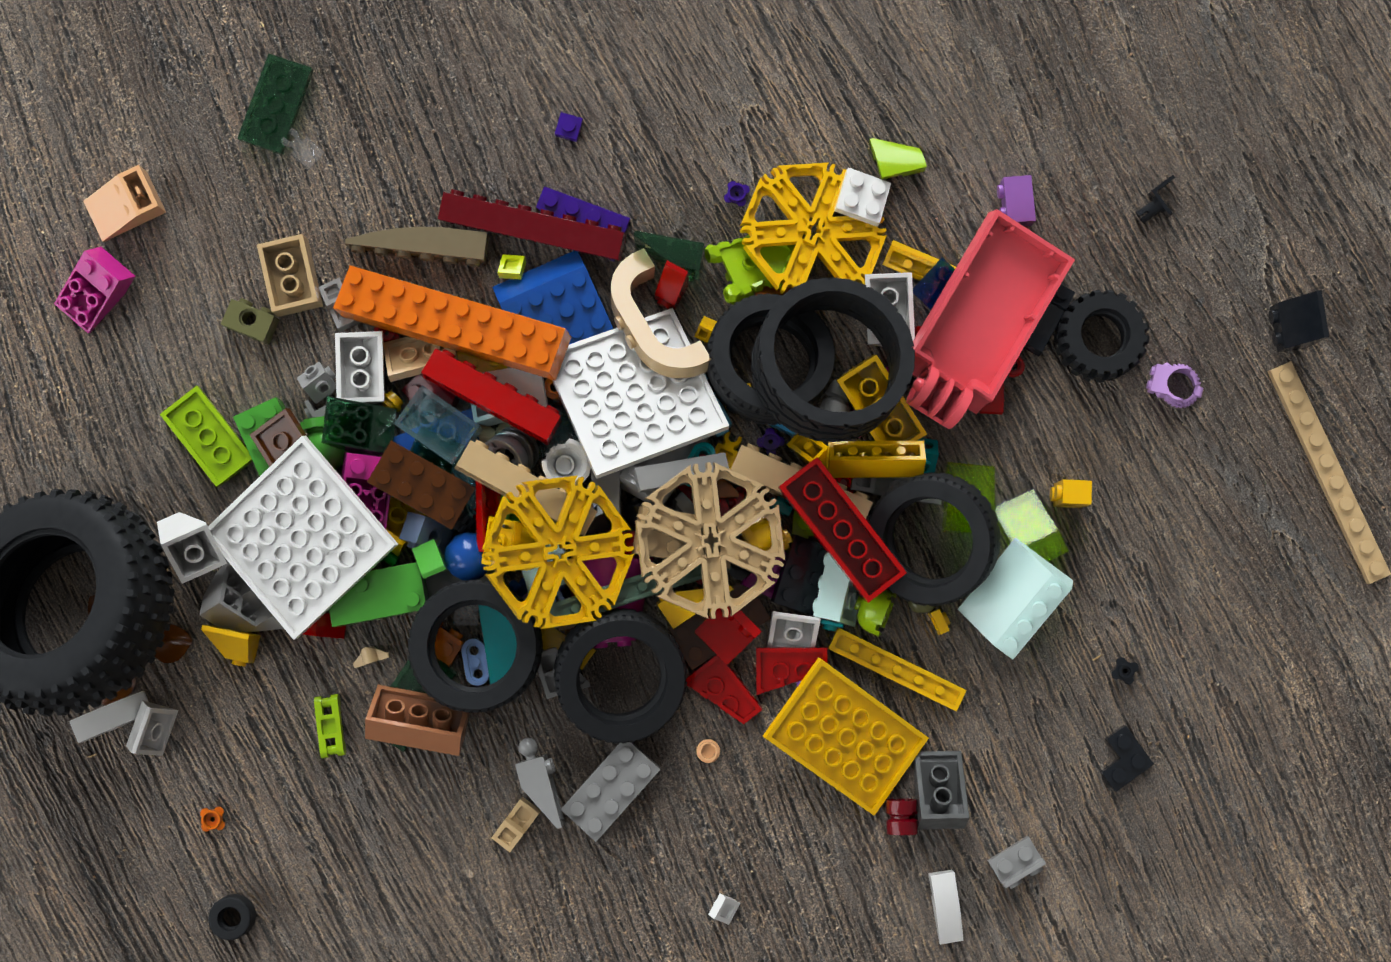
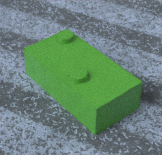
[329,562,429,627]

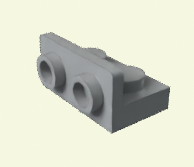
[987,836,1046,889]

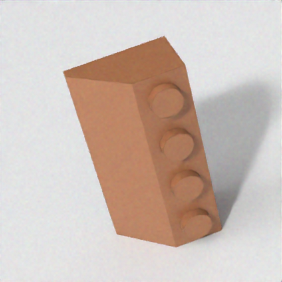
[365,685,469,756]

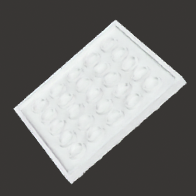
[552,308,729,479]
[208,436,398,640]

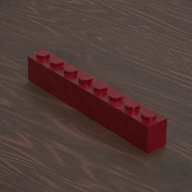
[438,189,627,261]

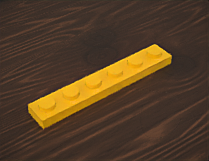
[828,627,967,712]

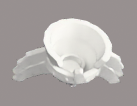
[542,438,591,482]

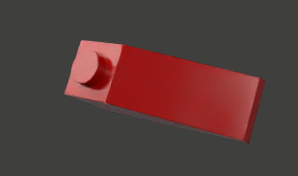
[655,260,689,310]

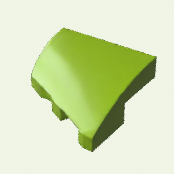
[869,138,927,180]

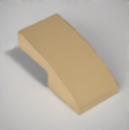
[491,796,541,852]

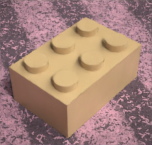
[257,234,323,317]

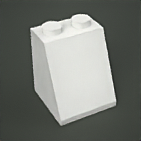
[157,512,227,584]

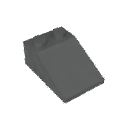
[914,751,970,830]

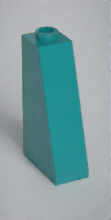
[478,605,517,685]

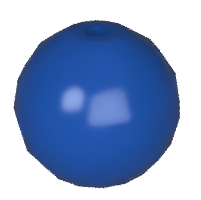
[444,532,488,581]

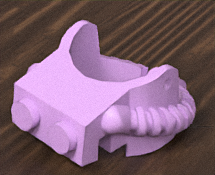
[1146,363,1204,408]

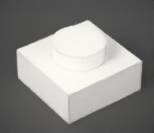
[708,894,740,925]

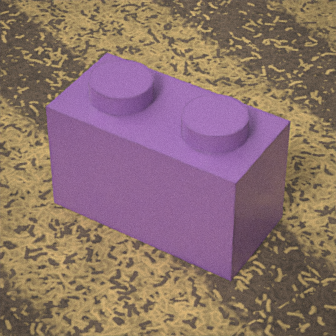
[997,175,1036,226]

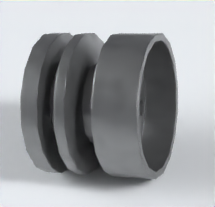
[485,426,539,469]

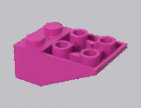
[54,247,135,333]
[341,452,390,529]

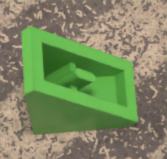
[412,539,446,579]

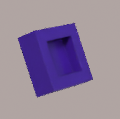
[555,112,583,142]

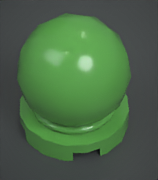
[300,416,350,470]

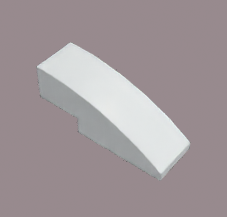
[69,691,149,743]
[928,869,963,945]

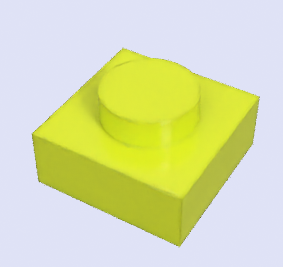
[497,254,527,280]

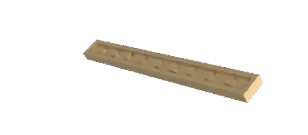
[1267,361,1391,584]

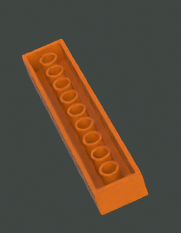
[333,265,572,381]

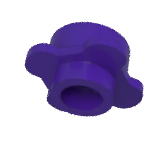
[724,181,750,207]
[757,428,785,455]

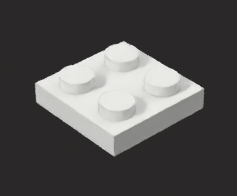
[834,167,891,227]

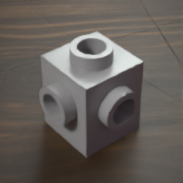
[297,362,336,404]

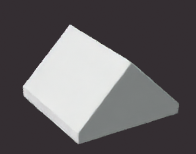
[767,611,821,647]
[126,700,178,756]

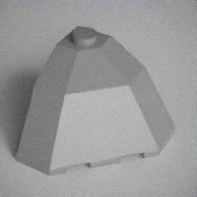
[200,561,284,633]

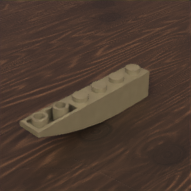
[345,227,490,267]

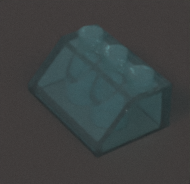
[394,385,483,465]

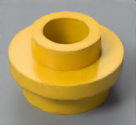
[382,391,403,412]

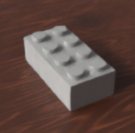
[560,742,661,842]

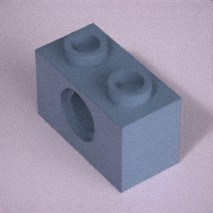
[399,511,455,555]

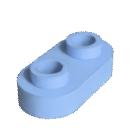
[461,639,489,686]

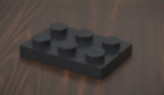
[770,534,827,616]

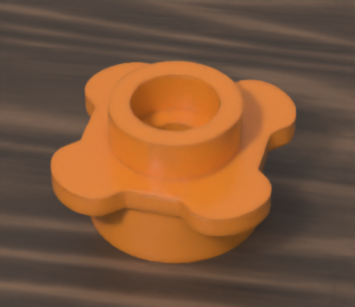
[200,806,225,832]

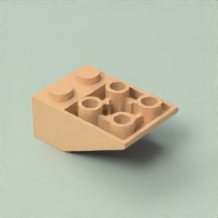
[83,165,166,242]

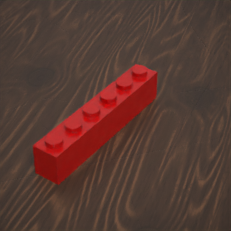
[421,348,562,445]

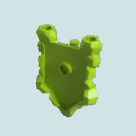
[704,235,795,305]

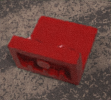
[695,606,762,664]

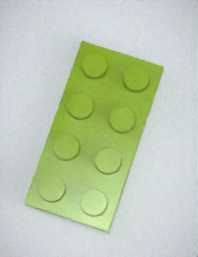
[160,386,253,488]

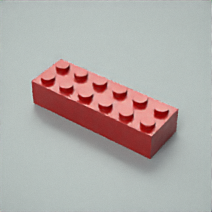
[778,457,907,603]

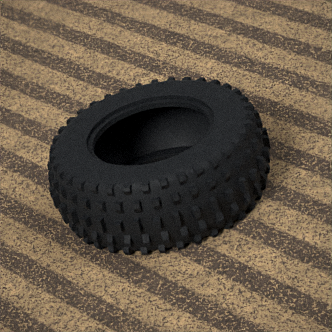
[0,489,175,717]

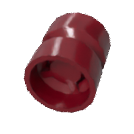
[886,798,918,835]

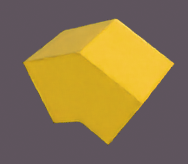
[694,316,717,343]

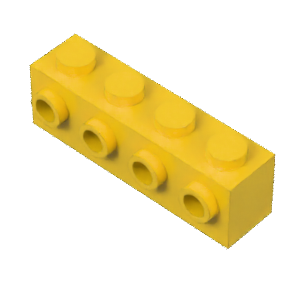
[826,441,926,478]

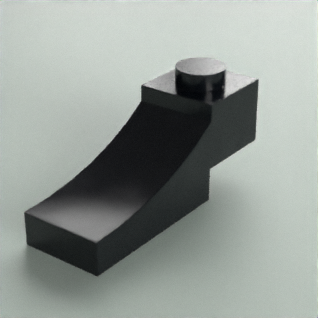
[1024,285,1075,357]

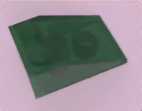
[634,231,704,282]

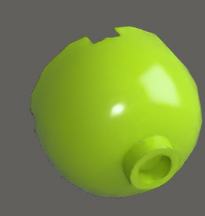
[854,589,896,637]

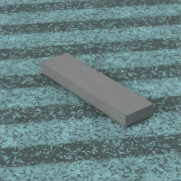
[633,452,729,493]

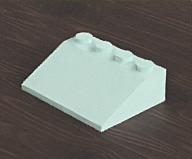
[958,538,1073,660]

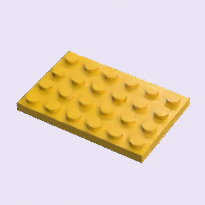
[763,657,929,816]

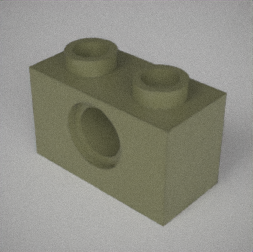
[221,298,280,345]

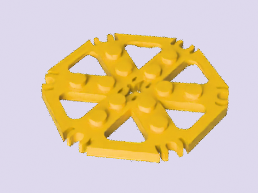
[740,163,887,294]
[482,475,634,629]

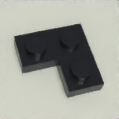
[1100,725,1154,792]

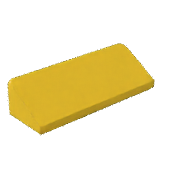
[882,240,956,291]

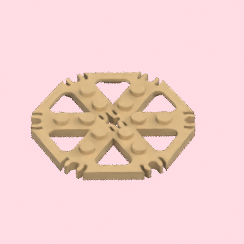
[635,462,785,619]

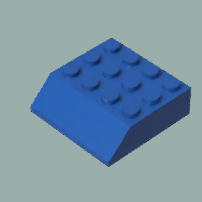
[492,251,614,345]

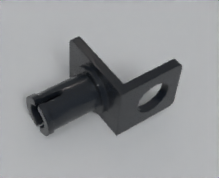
[1135,175,1175,224]

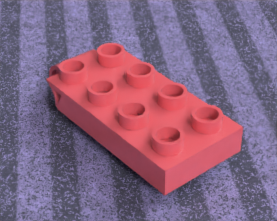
[906,209,1075,429]

